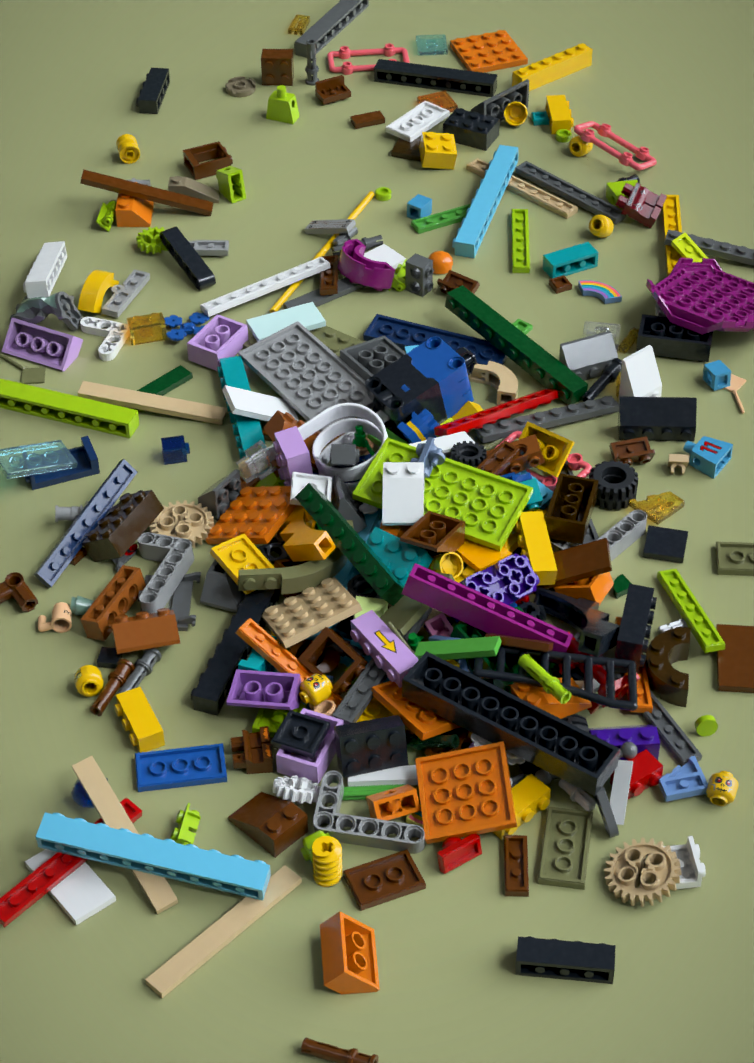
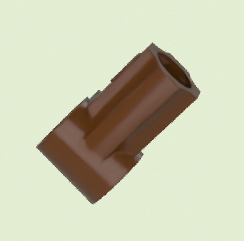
[0,572,38,612]

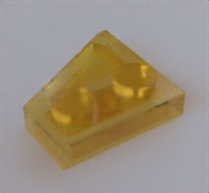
[629,491,685,525]

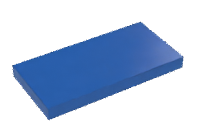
[135,743,227,792]

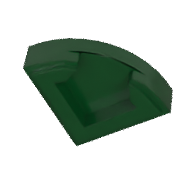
[613,574,632,598]

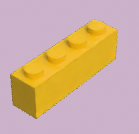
[514,511,557,585]

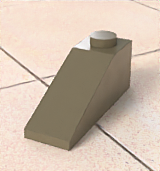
[168,176,220,203]

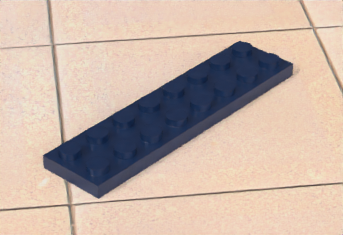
[363,314,507,365]

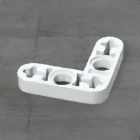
[80,317,130,361]

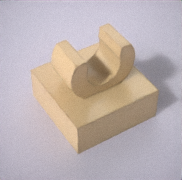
[668,454,689,475]

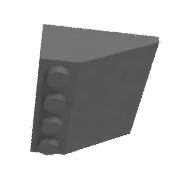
[340,335,407,381]

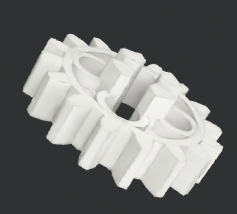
[272,775,321,804]

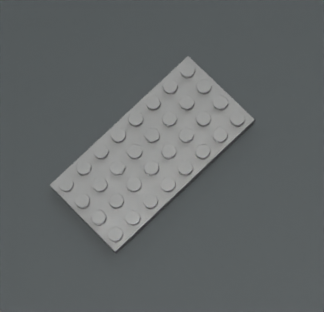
[238,321,375,432]

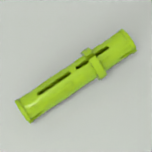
[518,654,572,704]

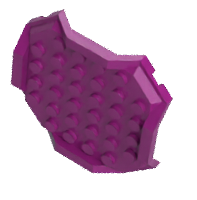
[646,258,754,335]

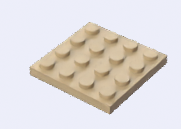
[262,577,362,648]

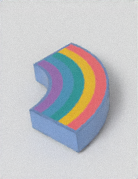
[578,280,622,304]

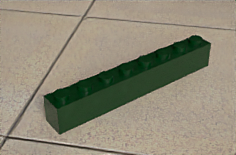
[295,483,404,606]

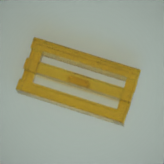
[288,15,310,35]

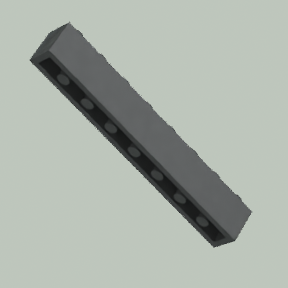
[294,0,369,58]

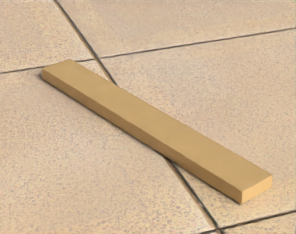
[467,158,578,219]
[78,381,227,425]
[72,756,178,914]
[145,865,302,998]

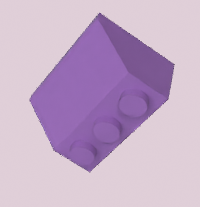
[226,669,301,710]

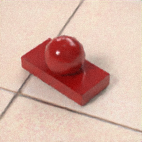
[437,833,482,874]

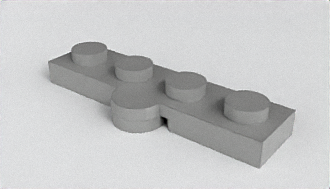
[102,269,150,318]

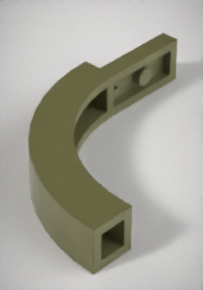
[238,520,353,595]

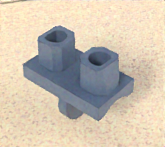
[411,437,446,477]

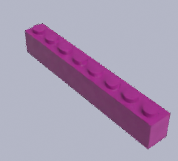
[401,563,573,665]

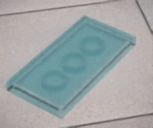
[0,440,78,479]

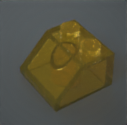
[125,312,167,346]

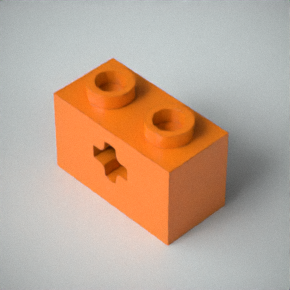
[366,784,421,821]

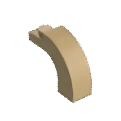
[468,361,518,405]

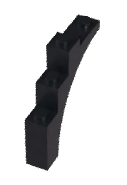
[534,587,620,657]

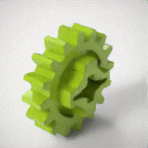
[136,226,168,254]

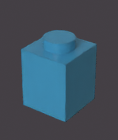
[407,194,432,220]

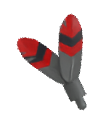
[111,544,138,572]

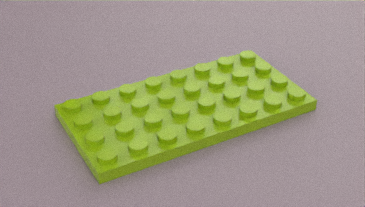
[352,437,533,551]

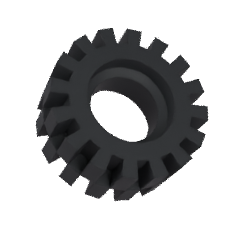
[450,441,487,468]

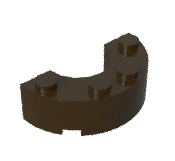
[645,627,691,707]

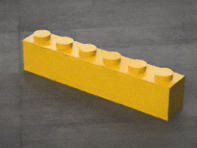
[512,43,593,91]

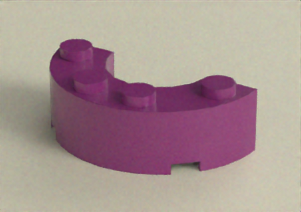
[338,239,395,291]

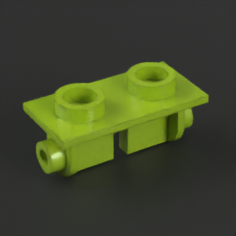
[96,201,117,232]
[388,259,407,292]
[170,803,201,845]

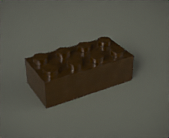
[545,473,599,544]
[82,490,164,562]

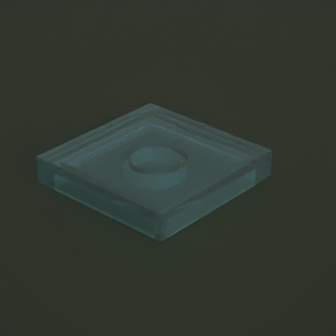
[416,34,448,56]

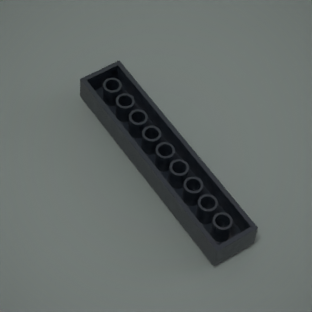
[402,651,620,796]

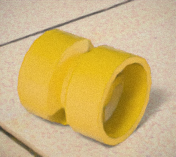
[116,134,140,164]
[428,552,464,578]

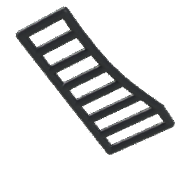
[473,645,638,711]

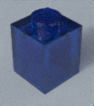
[161,435,190,465]

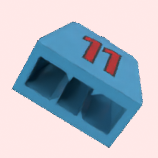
[683,436,733,479]

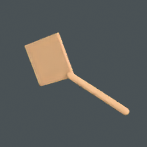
[723,374,747,413]

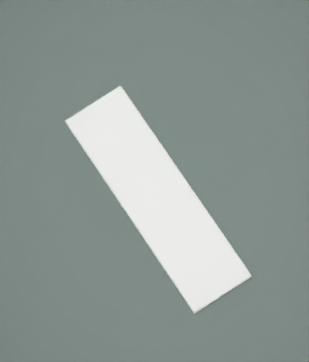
[610,760,633,825]

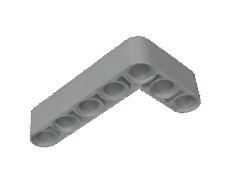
[549,510,647,561]
[137,532,194,614]
[313,770,425,854]

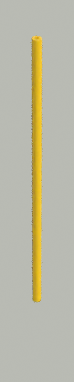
[270,191,375,313]

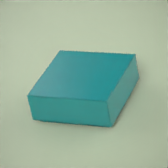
[531,111,549,126]

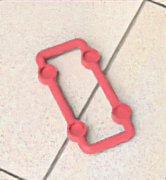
[327,43,410,75]
[573,121,657,171]
[495,431,592,492]

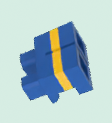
[397,408,440,444]

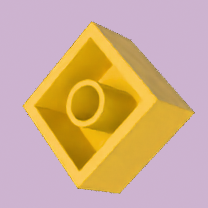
[419,132,457,170]

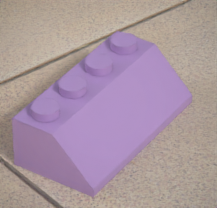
[2,318,83,371]

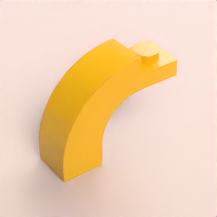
[78,270,119,313]

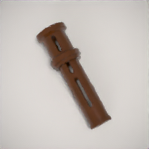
[90,658,135,716]
[301,1037,379,1063]

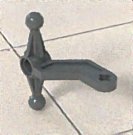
[535,741,638,838]

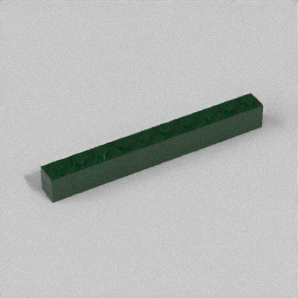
[445,285,588,405]

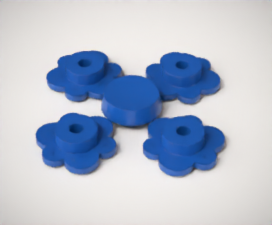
[163,312,209,341]

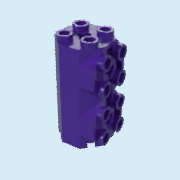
[452,554,540,623]

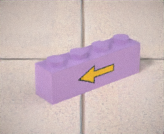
[350,610,419,688]

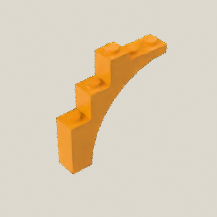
[280,499,336,562]

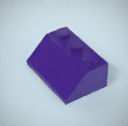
[589,725,660,760]

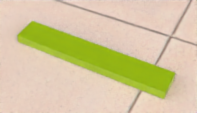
[511,209,530,273]
[657,569,725,653]

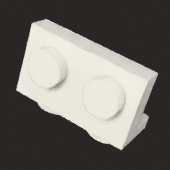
[664,836,706,889]

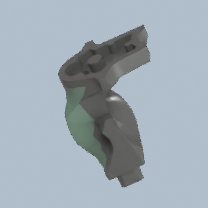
[10,291,83,331]

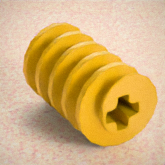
[312,836,343,887]

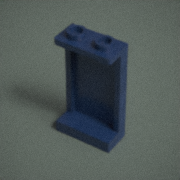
[19,436,100,490]

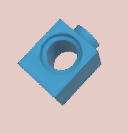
[703,360,731,391]

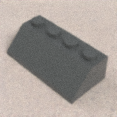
[471,79,529,122]

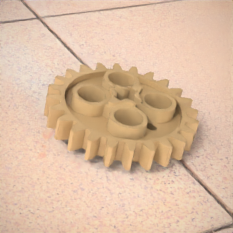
[149,500,214,548]
[604,837,682,907]

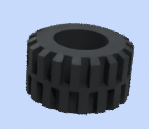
[589,460,638,510]

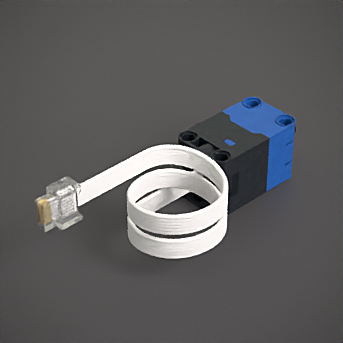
[236,336,477,492]

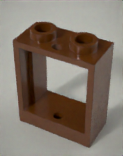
[183,141,233,180]
[298,627,368,695]

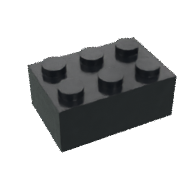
[443,108,500,151]
[334,715,409,778]

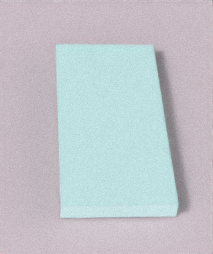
[246,302,326,342]

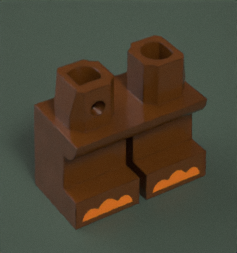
[231,726,273,774]

